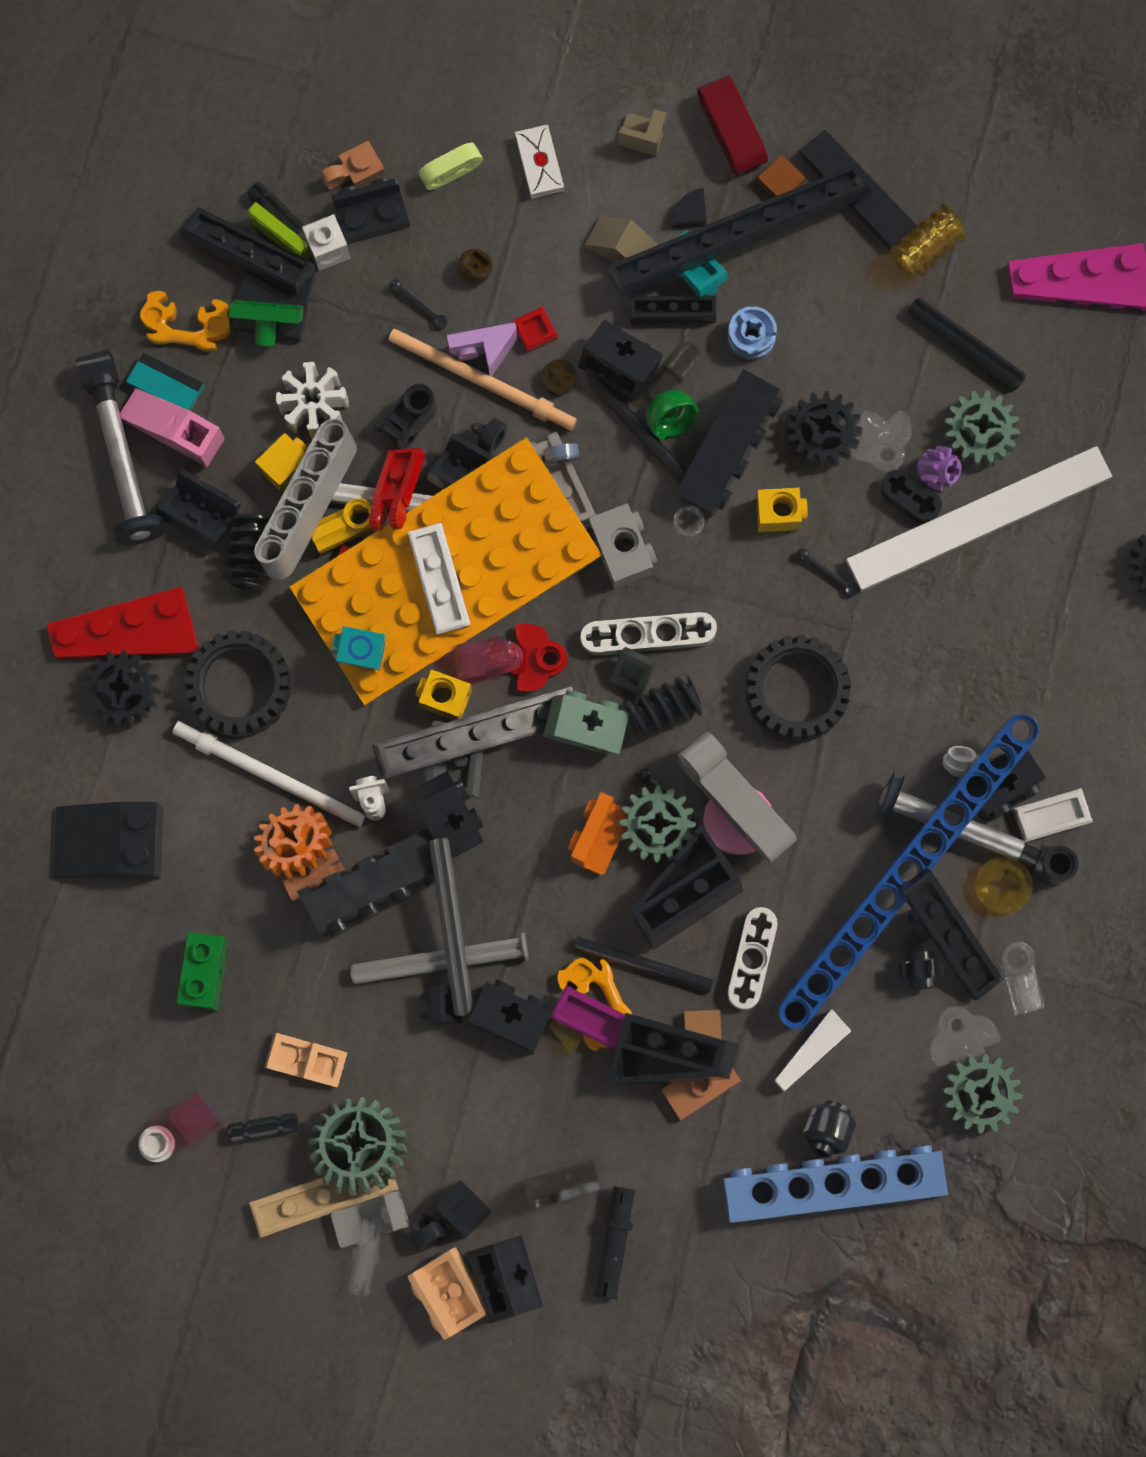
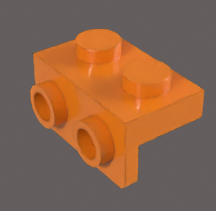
[568,792,627,876]

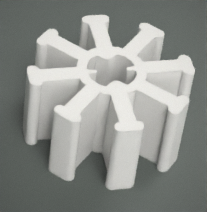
[276,362,349,439]

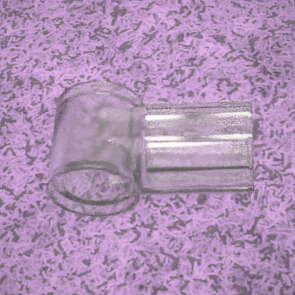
[997,942,1045,1015]

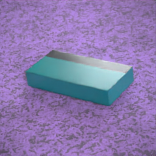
[126,352,205,411]

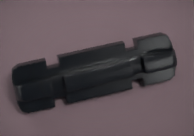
[247,182,304,235]
[228,1113,299,1143]

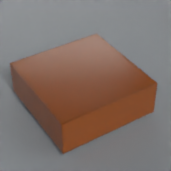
[757,155,806,197]

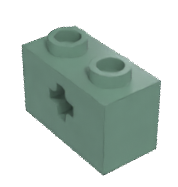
[543,690,629,755]

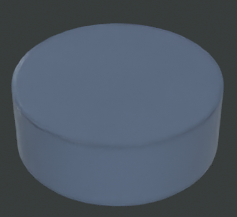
[544,443,580,465]

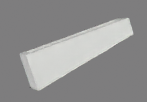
[774,1009,851,1092]

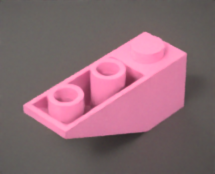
[120,388,224,468]

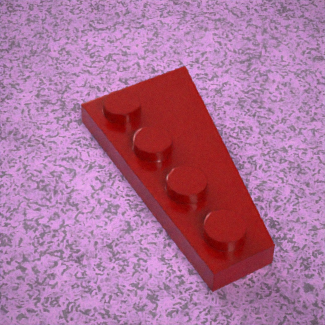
[47,586,200,660]

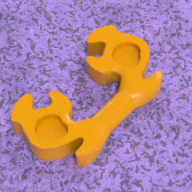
[140,291,231,352]
[557,958,632,1052]

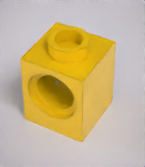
[255,433,308,494]
[756,488,808,532]
[415,670,472,721]

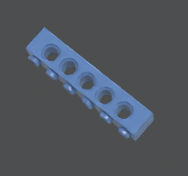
[723,1145,948,1223]

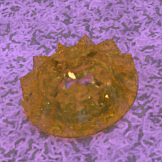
[975,857,1033,914]

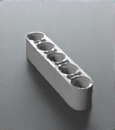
[254,419,357,580]

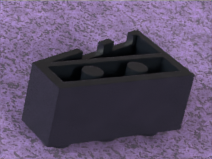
[631,824,743,950]
[607,1013,739,1086]

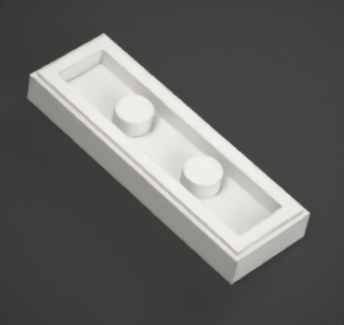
[407,523,471,635]

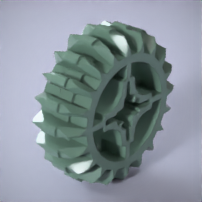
[308,1097,407,1196]

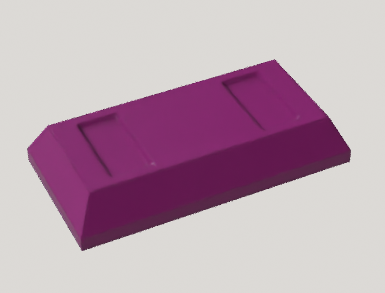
[550,986,625,1050]

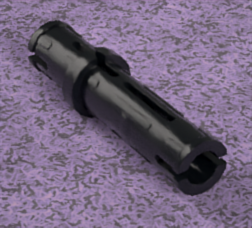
[594,1186,636,1300]

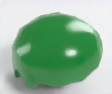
[646,390,699,441]

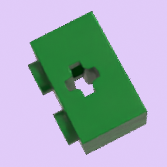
[177,932,229,1012]

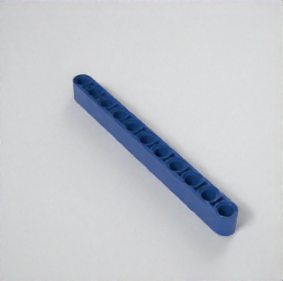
[778,714,1039,1029]

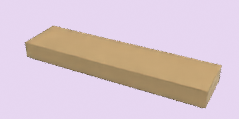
[249,1157,399,1238]

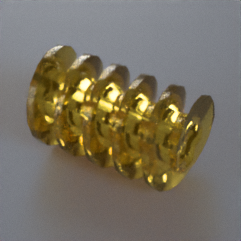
[890,203,967,277]

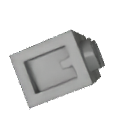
[331,1191,410,1248]

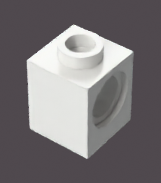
[302,215,350,271]

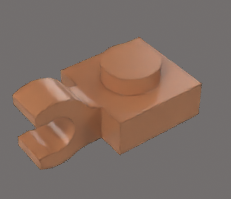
[322,141,385,191]
[279,849,346,901]

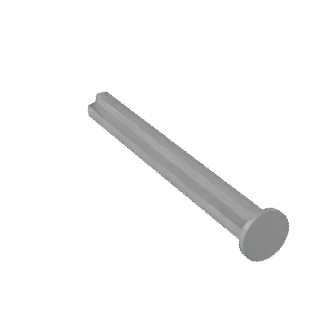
[350,932,529,984]

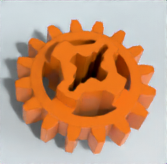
[254,804,332,879]

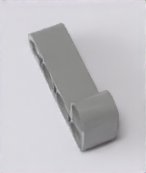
[678,730,797,863]

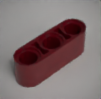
[697,75,768,176]

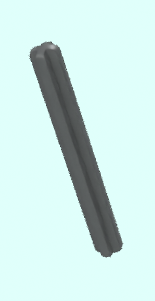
[429,838,474,1016]

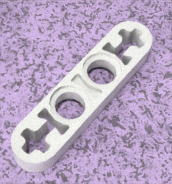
[581,612,717,656]

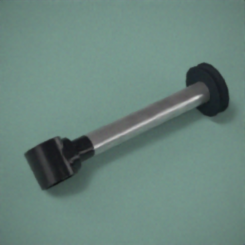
[76,349,166,545]
[874,772,1079,886]

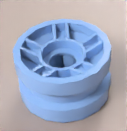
[728,306,777,361]

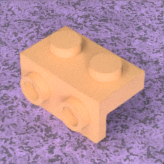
[408,1247,486,1340]

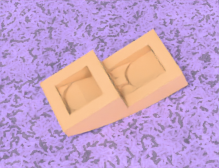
[264,1033,347,1088]

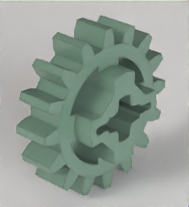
[943,390,1020,467]
[617,785,696,863]
[942,1054,1023,1133]

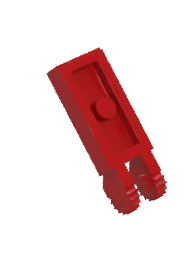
[369,448,425,531]

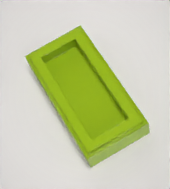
[248,202,311,260]

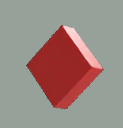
[512,306,558,354]

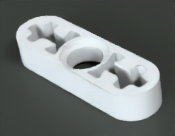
[727,907,778,1010]

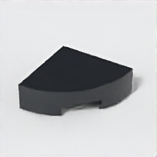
[673,188,707,227]

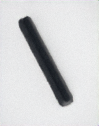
[908,297,1026,390]

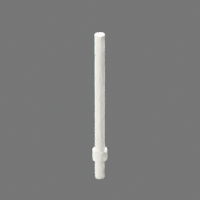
[172,721,366,828]

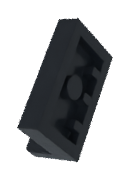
[331,177,410,244]

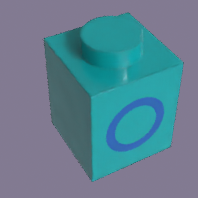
[331,626,387,671]

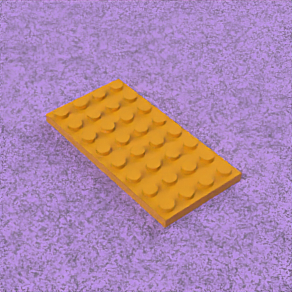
[290,437,602,706]

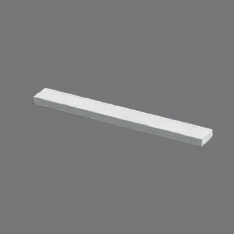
[846,446,1112,592]

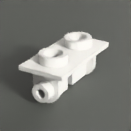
[349,776,390,821]

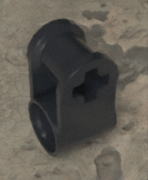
[374,384,437,450]

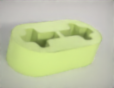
[418,142,483,190]

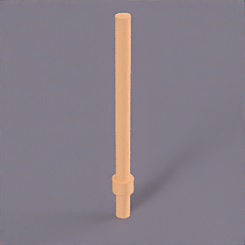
[389,328,577,431]

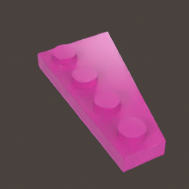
[1006,243,1146,311]

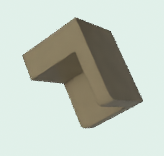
[618,109,667,156]

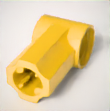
[312,498,377,554]

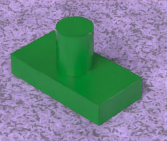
[229,300,304,346]

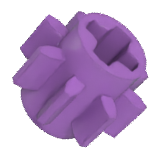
[918,446,961,491]

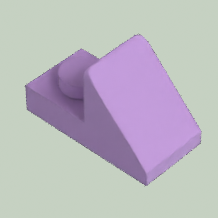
[447,322,517,376]

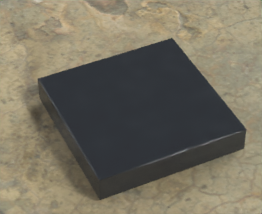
[233,270,315,342]

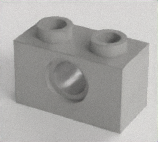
[589,503,657,589]

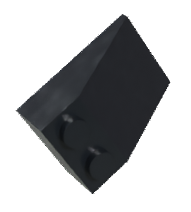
[54,802,163,878]

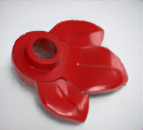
[497,623,568,692]

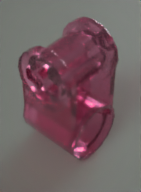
[452,637,523,683]

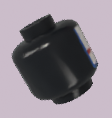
[803,1100,856,1158]

